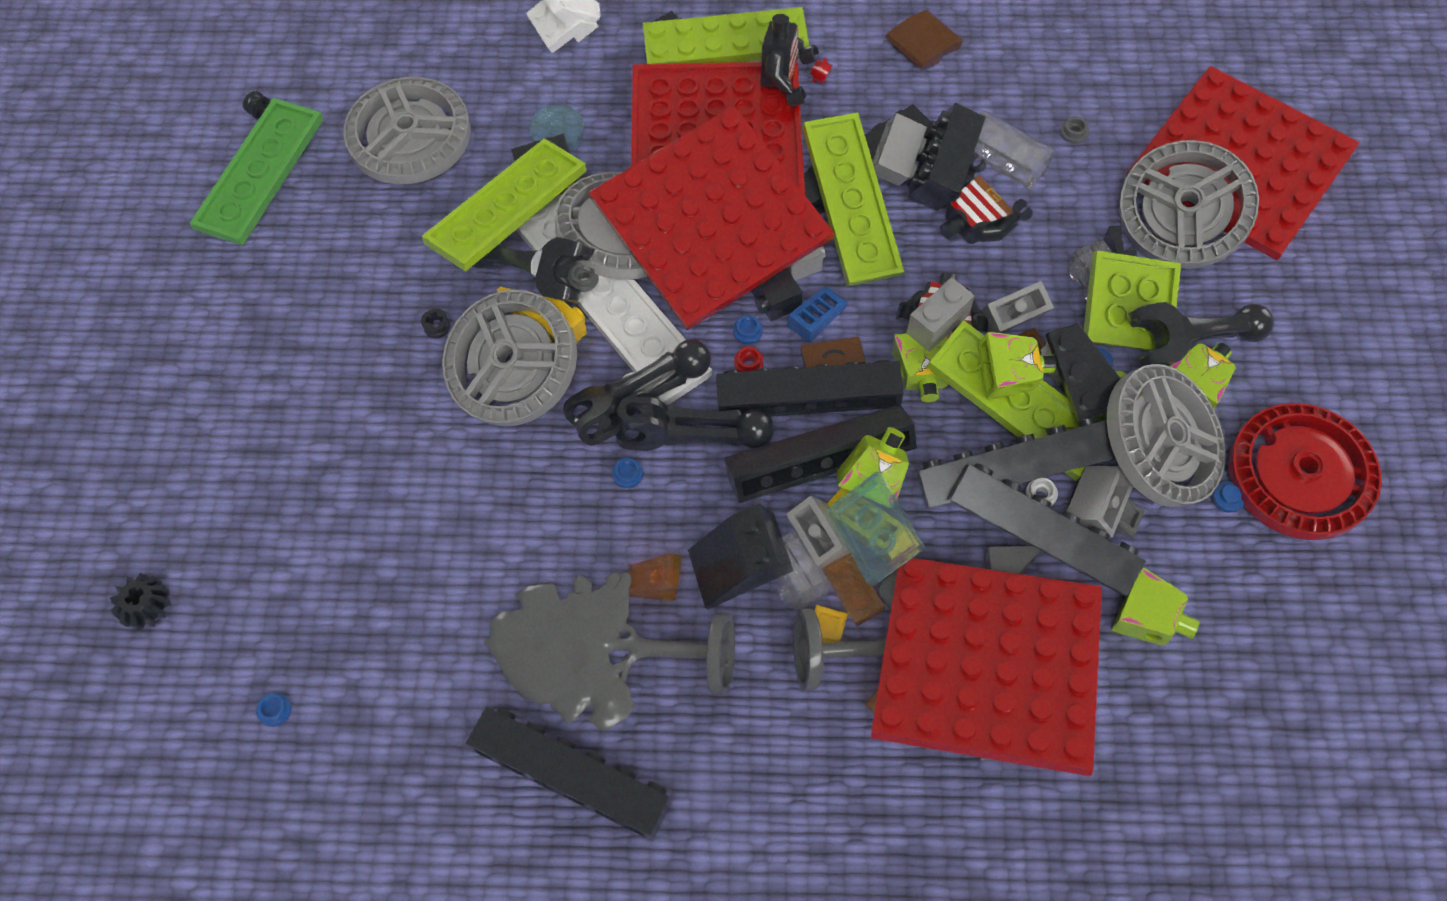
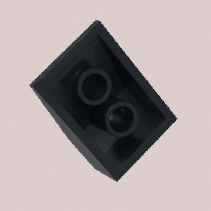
[688,503,793,609]

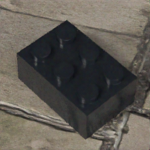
[908,102,986,211]

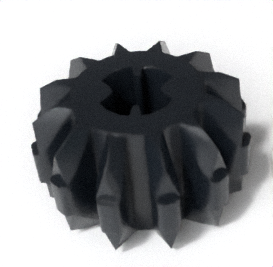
[110,573,172,631]

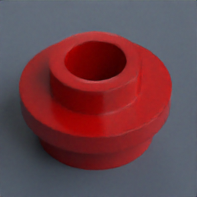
[810,57,833,84]
[734,347,764,372]

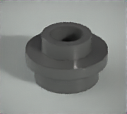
[1060,117,1089,143]
[569,263,599,292]

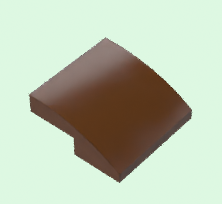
[885,10,963,69]

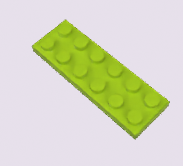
[643,7,810,64]
[802,112,904,287]
[422,138,587,272]
[926,320,1098,481]

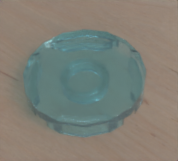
[529,105,584,150]

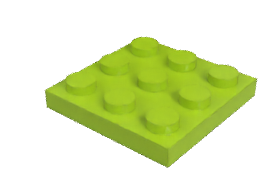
[1084,251,1181,352]

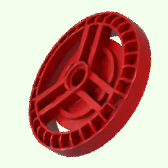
[1228,403,1382,540]

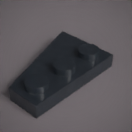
[1045,323,1121,423]

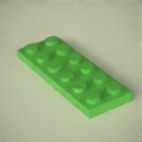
[190,98,324,246]

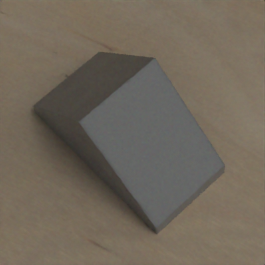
[984,546,1040,574]

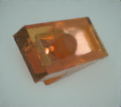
[629,553,682,602]

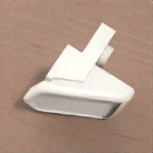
[526,0,600,53]

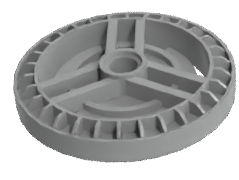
[344,77,471,185]
[1119,140,1259,269]
[555,172,648,280]
[442,290,577,427]
[1107,364,1225,508]

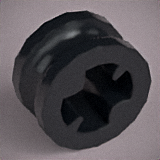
[243,91,271,119]
[421,309,450,339]

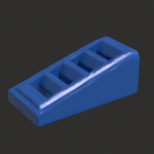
[787,286,848,343]

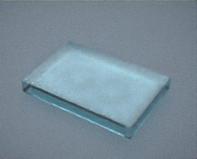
[827,471,925,587]

